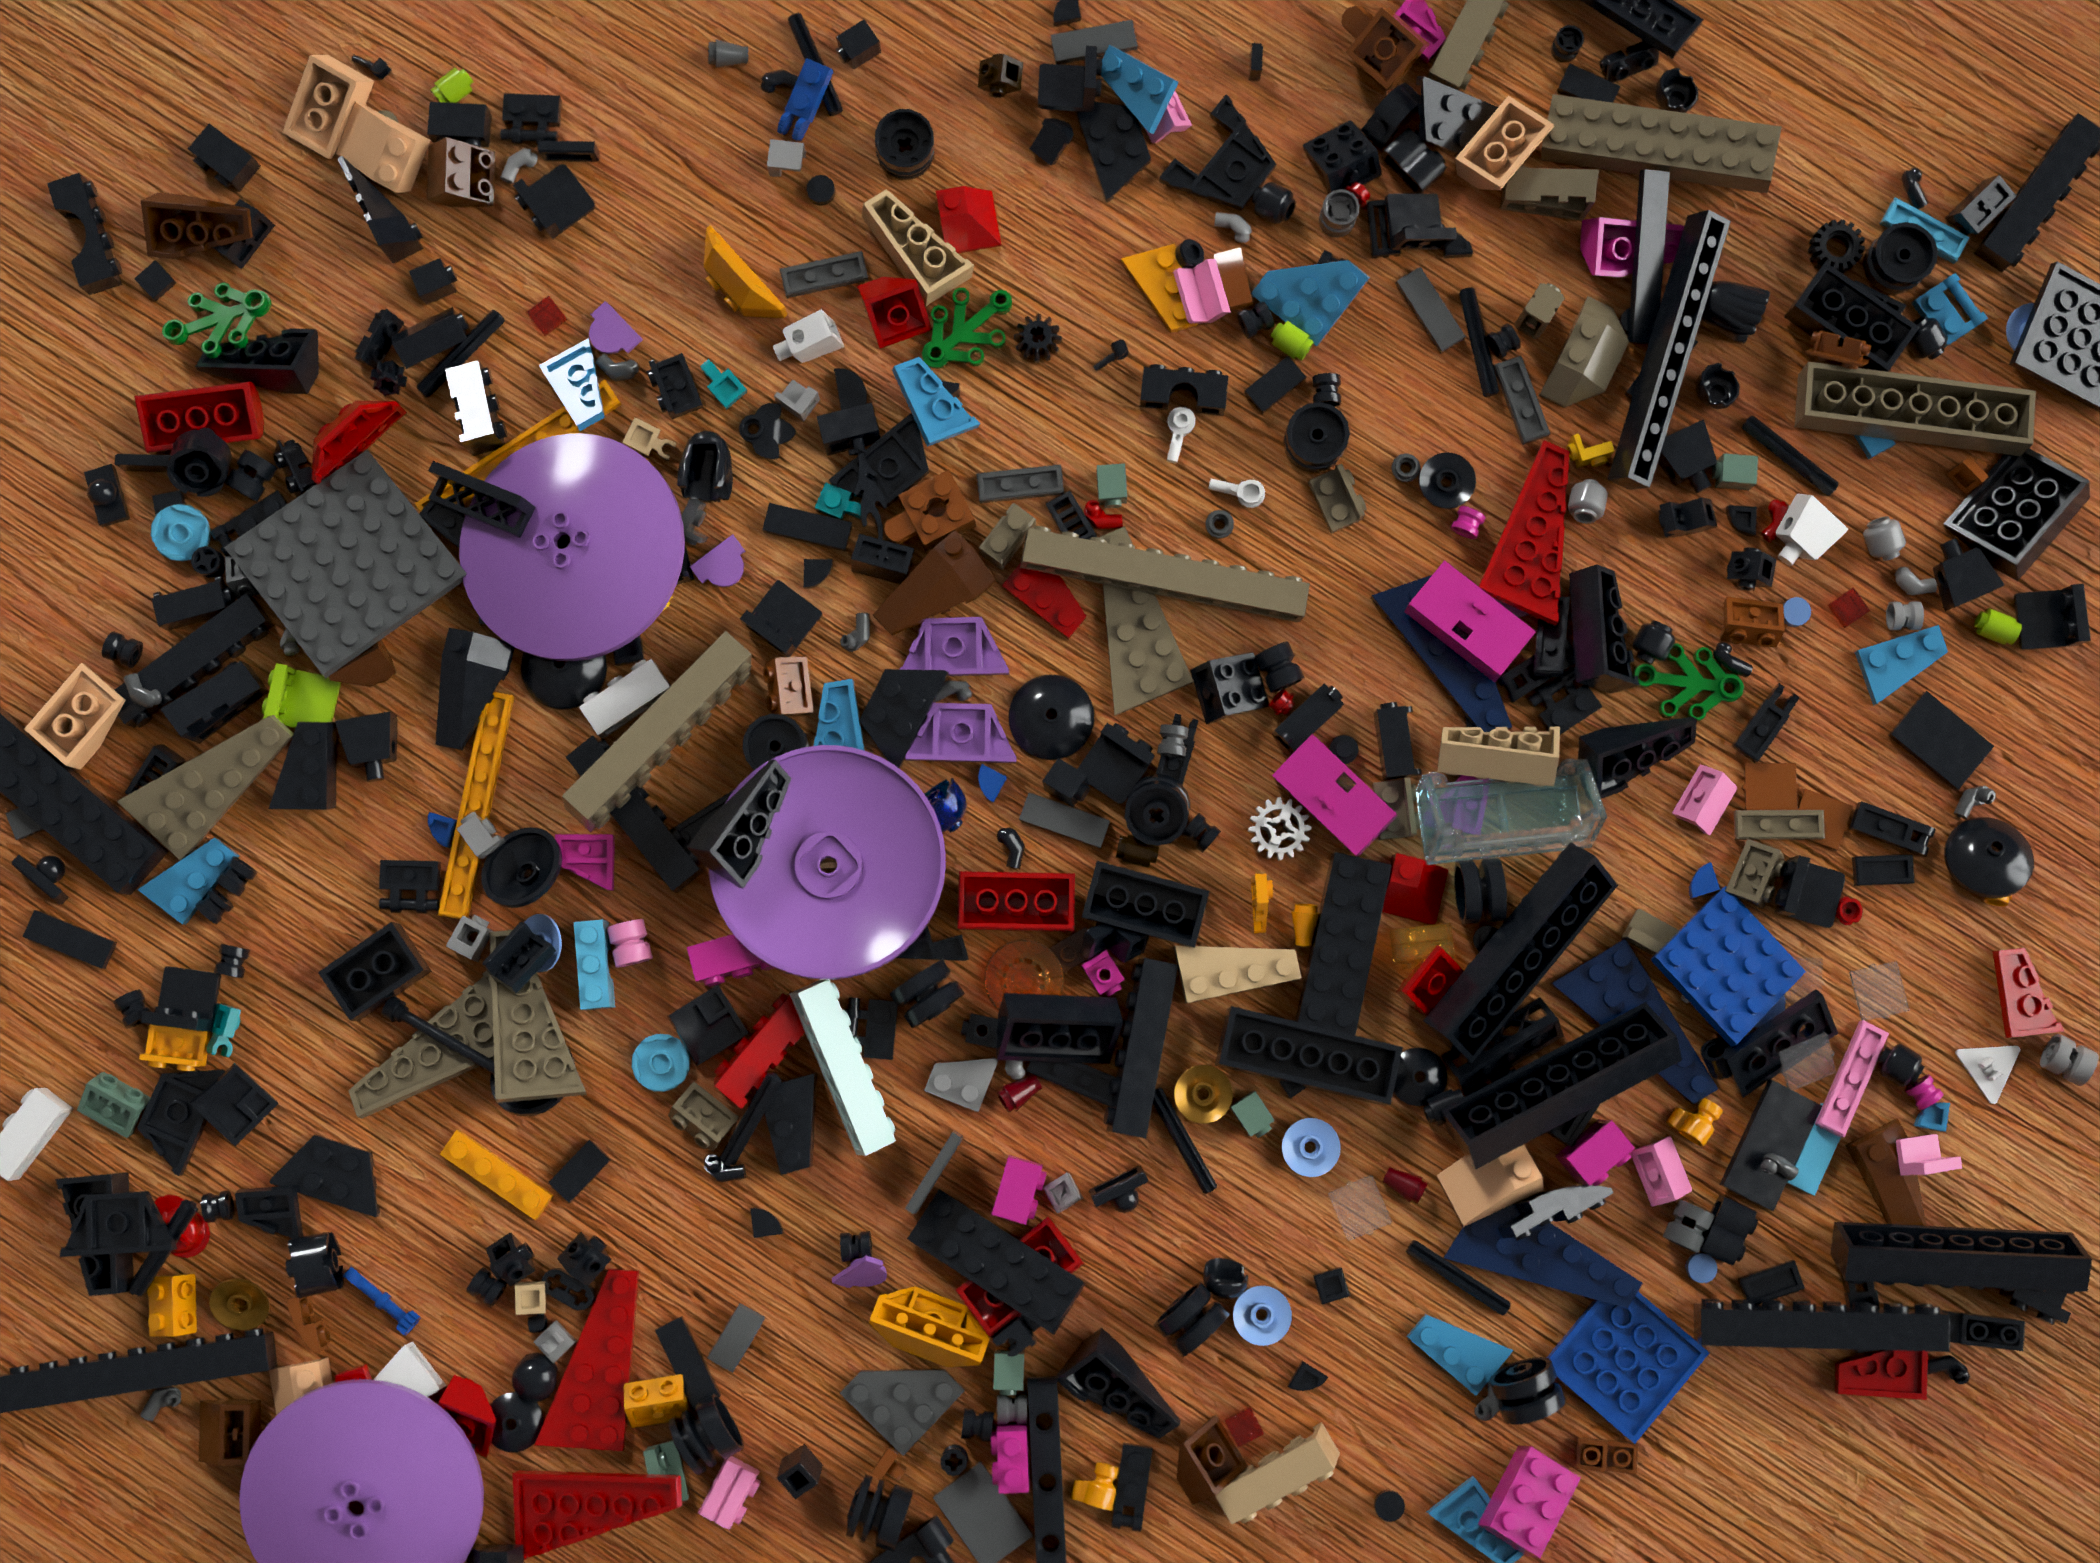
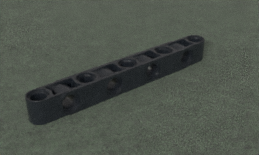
[1027,1376,1066,1563]

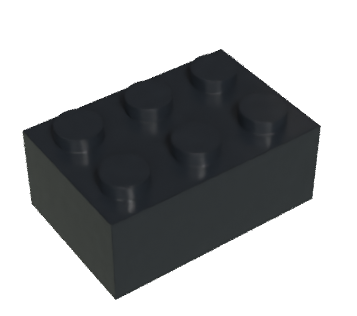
[318,922,432,1021]

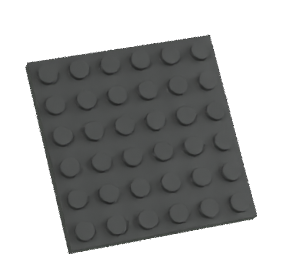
[224,449,467,679]

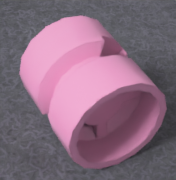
[607,919,653,968]

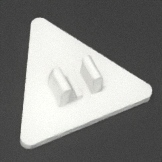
[1955,1046,2020,1104]

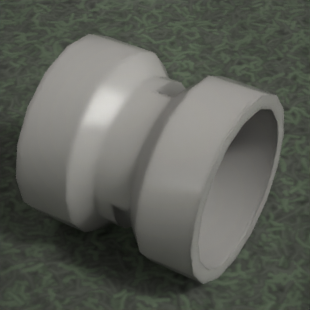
[1886,601,1924,630]

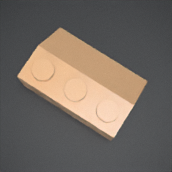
[1455,96,1554,190]
[269,1357,333,1416]

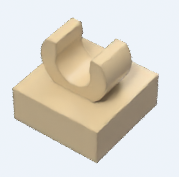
[515,1281,546,1315]

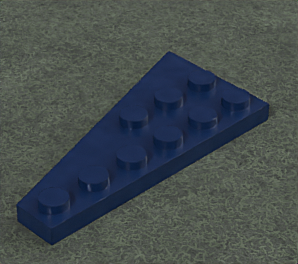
[1371,575,1512,732]
[1550,939,1718,1104]
[1443,1204,1643,1308]

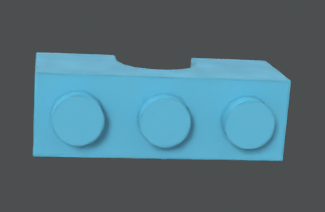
[574,919,616,1010]

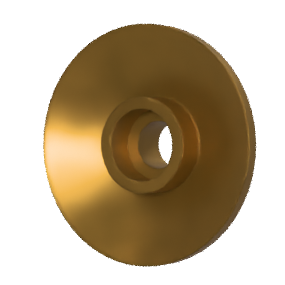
[1174,1065,1233,1124]
[209,1279,270,1330]

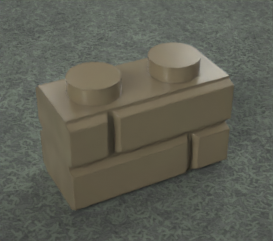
[1514,283,1565,339]
[979,503,1036,570]

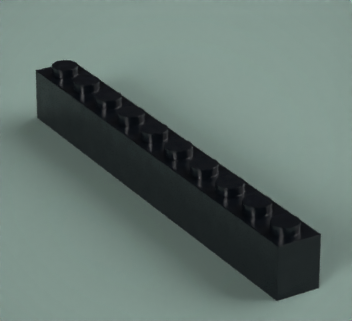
[1607,210,1731,490]
[0,1328,278,1413]

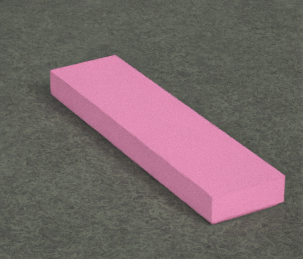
[1815,1020,1889,1138]

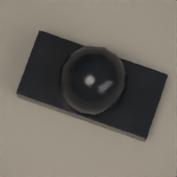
[84,464,130,527]
[12,855,69,905]
[1089,1165,1149,1213]

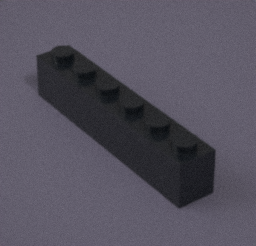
[1974,113,2100,272]
[115,594,274,728]
[566,735,704,893]
[1104,958,1178,1138]

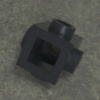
[1727,548,1777,591]
[486,1232,536,1287]
[557,1232,612,1286]

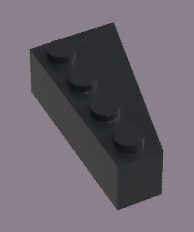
[1569,564,1640,694]
[56,1172,134,1296]

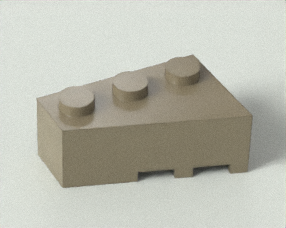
[1500,166,1599,221]

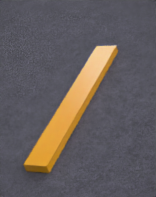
[414,380,622,528]
[437,692,514,920]

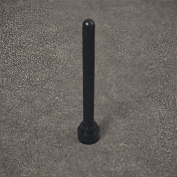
[381,996,495,1075]

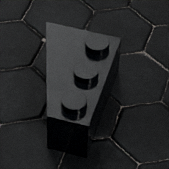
[160,661,269,744]

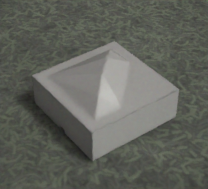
[1043,1173,1083,1213]

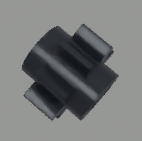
[370,360,407,396]

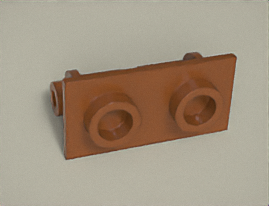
[1805,330,1871,369]

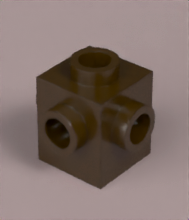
[978,53,1023,98]

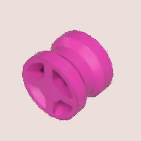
[1450,506,1486,539]
[1905,1074,1944,1110]

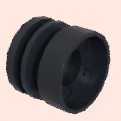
[875,109,934,180]
[668,1394,744,1475]
[846,1475,914,1552]

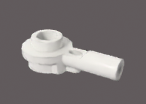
[1167,407,1195,464]
[1208,478,1265,508]

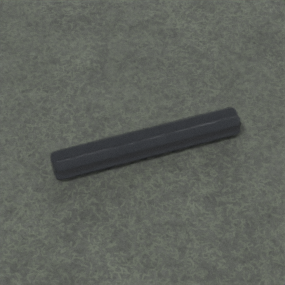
[788,13,843,116]
[1459,287,1499,397]
[417,310,505,398]
[1742,416,1839,496]
[720,1073,782,1166]
[1153,1087,1217,1194]
[129,1199,198,1297]
[1406,1240,1511,1315]

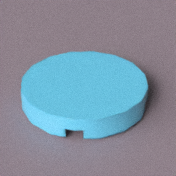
[151,504,211,561]
[632,1034,691,1092]

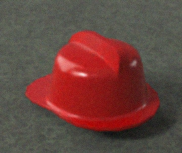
[154,1195,210,1258]

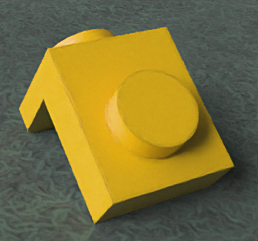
[1567,433,1615,468]

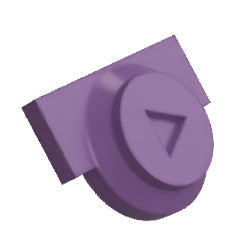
[589,301,643,354]
[690,534,746,587]
[832,1256,887,1288]

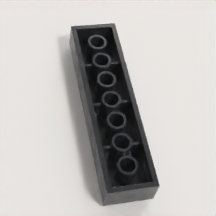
[0,706,169,895]
[1423,842,1618,1064]
[1441,1002,1683,1169]
[1830,1222,2092,1294]
[1694,1298,1950,1352]

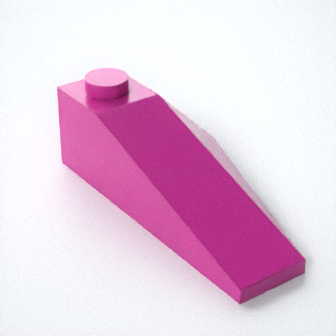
[1580,217,1685,278]

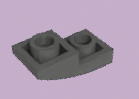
[707,1303,765,1373]

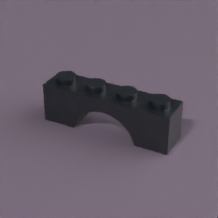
[47,173,122,295]

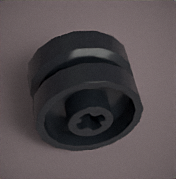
[1863,222,1938,295]
[1283,402,1350,473]
[742,714,810,770]
[1124,774,1190,846]
[1454,858,1507,925]
[890,959,965,1029]
[1154,1282,1229,1358]
[1489,1357,1566,1425]

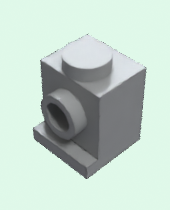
[457,812,506,859]
[446,914,493,962]

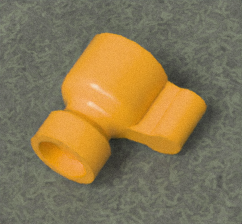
[1666,1098,1724,1147]
[1070,1462,1119,1510]

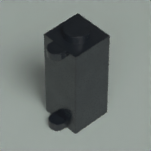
[391,307,469,369]
[152,575,235,631]
[1272,683,1344,754]
[1373,702,1422,781]

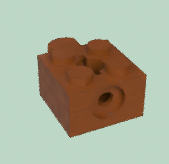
[1341,6,1429,90]
[884,469,976,552]

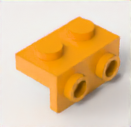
[139,1024,211,1071]
[147,1274,197,1337]

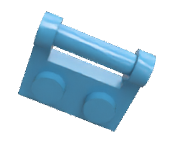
[1912,273,1988,348]

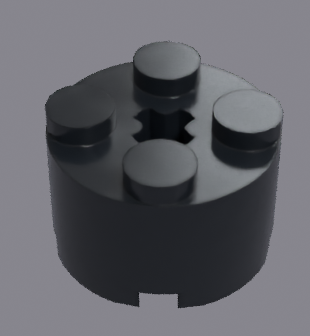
[167,428,232,497]
[286,1232,344,1299]

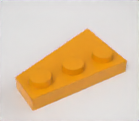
[1121,244,1198,333]

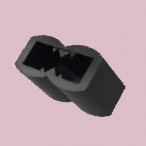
[1381,128,1447,194]
[1700,1195,1758,1266]

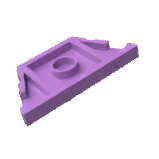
[900,617,1009,676]
[905,703,1016,763]

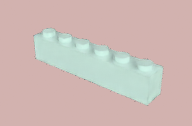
[790,980,896,1156]

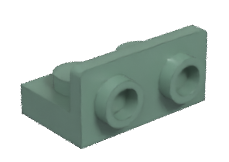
[77,1072,151,1138]
[643,1441,689,1501]

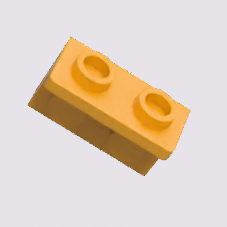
[624,1374,690,1428]

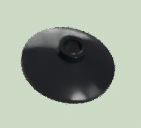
[1419,452,1476,509]
[1394,1048,1447,1106]
[490,1392,544,1453]

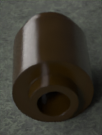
[1116,834,1159,868]

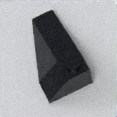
[337,156,423,264]
[195,329,319,394]
[435,628,515,750]
[1578,717,1697,801]
[687,759,791,888]
[1055,1328,1181,1439]

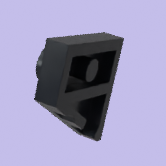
[235,1185,303,1239]

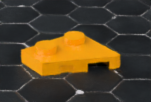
[1250,873,1273,934]

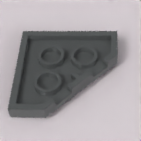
[840,1369,965,1456]

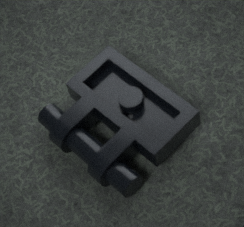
[500,93,562,144]
[1527,667,1602,735]
[379,860,441,914]
[845,997,898,1060]

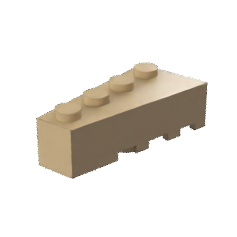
[862,189,974,306]
[1437,727,1560,787]
[1173,946,1302,1004]
[1215,1422,1340,1525]

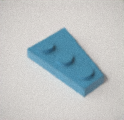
[1101,45,1179,134]
[892,357,980,447]
[137,838,240,925]
[1426,1476,1524,1563]

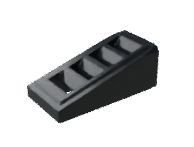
[1046,491,1097,540]
[125,744,185,795]

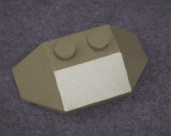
[1539,296,1629,408]

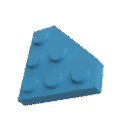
[1251,260,1370,346]

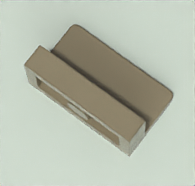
[1621,909,1679,956]

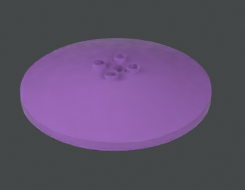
[459,433,685,661]
[709,745,946,980]
[240,1379,484,1563]

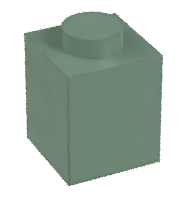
[1712,453,1758,490]
[1096,464,1127,509]
[1230,1091,1275,1138]
[993,1350,1025,1395]

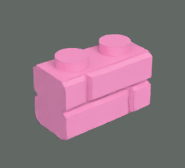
[698,1456,761,1530]

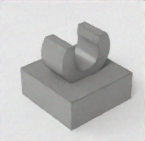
[534,1320,577,1363]

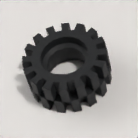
[1808,219,1865,274]

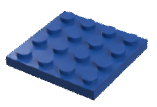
[1650,886,1806,1047]
[1546,1291,1709,1444]

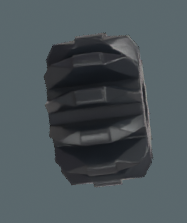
[1014,313,1062,363]

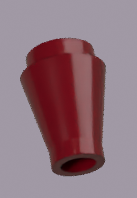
[997,1074,1042,1112]
[1382,1167,1428,1204]

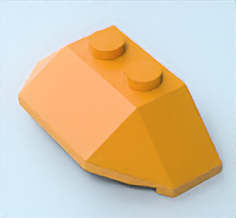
[704,225,788,318]
[869,1286,990,1367]

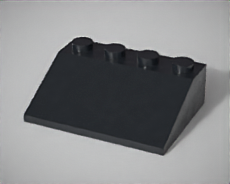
[1944,449,2090,581]

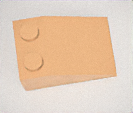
[282,55,374,159]
[336,101,431,193]
[24,663,126,770]
[1437,1144,1543,1227]

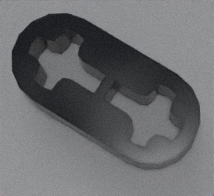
[541,1268,595,1310]

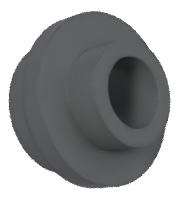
[1391,454,1420,482]
[1205,510,1234,539]

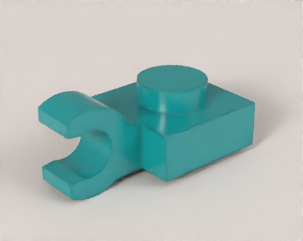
[700,359,748,410]
[815,482,861,520]
[206,1003,241,1058]

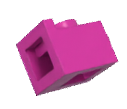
[1081,950,1125,997]

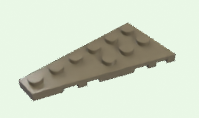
[1099,526,1193,716]
[117,715,294,860]
[490,930,587,1103]
[348,971,494,1119]

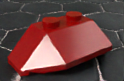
[312,401,407,485]

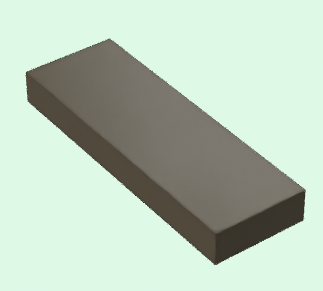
[1734,810,1825,840]

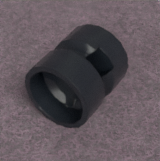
[224,449,278,502]
[1255,641,1305,693]

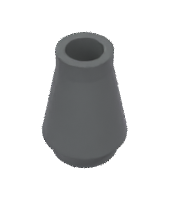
[708,39,748,68]

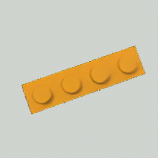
[440,1130,554,1220]

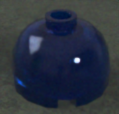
[925,778,967,833]

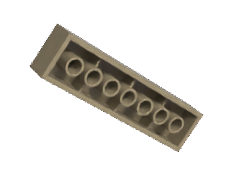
[1541,94,1782,193]
[1794,362,2036,456]
[562,631,752,832]

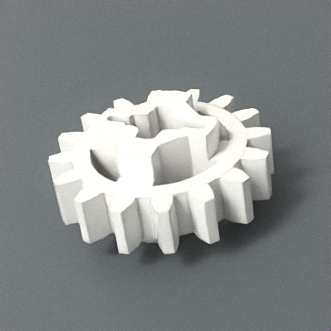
[1248,797,1311,861]

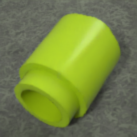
[430,67,474,103]
[1270,321,1314,361]
[1974,608,2022,645]

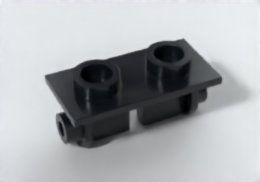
[1599,40,1659,83]
[354,309,404,369]
[273,439,316,498]

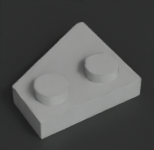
[924,1058,998,1112]

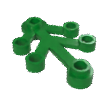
[162,282,271,358]
[922,287,1012,369]
[1632,643,1744,721]

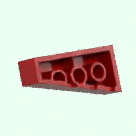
[713,991,805,1109]

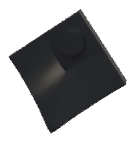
[667,985,749,1066]
[190,1063,279,1146]

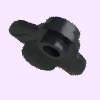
[739,403,796,460]

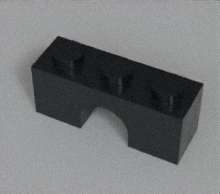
[1139,364,1229,416]

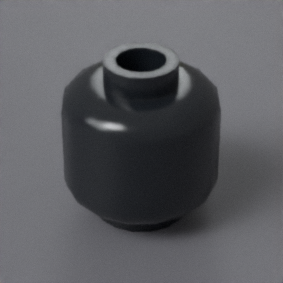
[1252,182,1296,224]
[1907,316,1948,360]
[1632,620,1675,665]
[1877,1044,1925,1087]

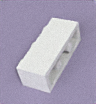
[579,659,670,739]
[0,1088,74,1181]

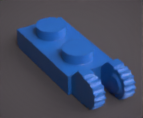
[777,58,834,141]

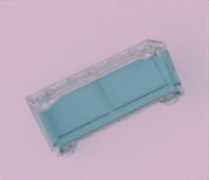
[1416,759,1607,865]

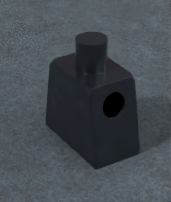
[1658,420,1717,494]
[1933,538,2005,612]
[335,712,398,782]

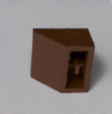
[427,137,495,207]
[199,1400,261,1466]

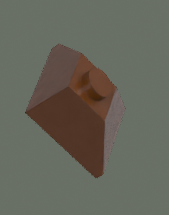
[328,639,396,687]
[1177,1415,1248,1505]

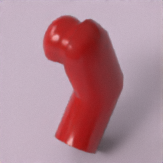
[1761,499,1789,543]
[1083,500,1123,529]

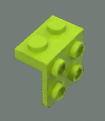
[262,663,341,728]

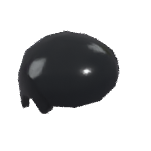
[1655,68,1698,113]
[1696,363,1740,409]
[1203,1258,1248,1299]
[512,1352,558,1403]

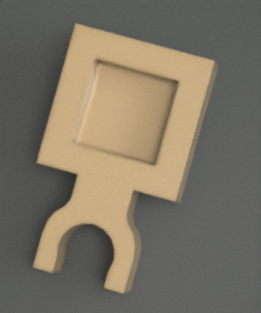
[622,417,677,461]

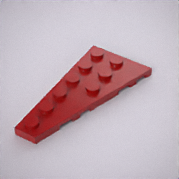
[1478,440,1570,626]
[535,1269,639,1451]
[512,1470,682,1560]

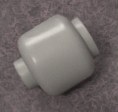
[1568,479,1608,524]
[1863,516,1906,561]

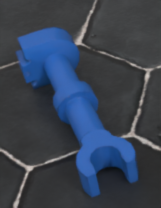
[343,1267,421,1336]

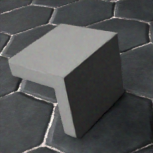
[767,139,806,177]
[774,380,820,422]

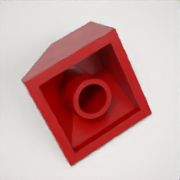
[936,186,1002,253]
[857,277,933,349]
[1382,853,1449,926]
[1396,945,1464,1016]
[438,1375,496,1458]

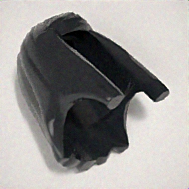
[1701,281,1770,343]
[677,430,733,503]

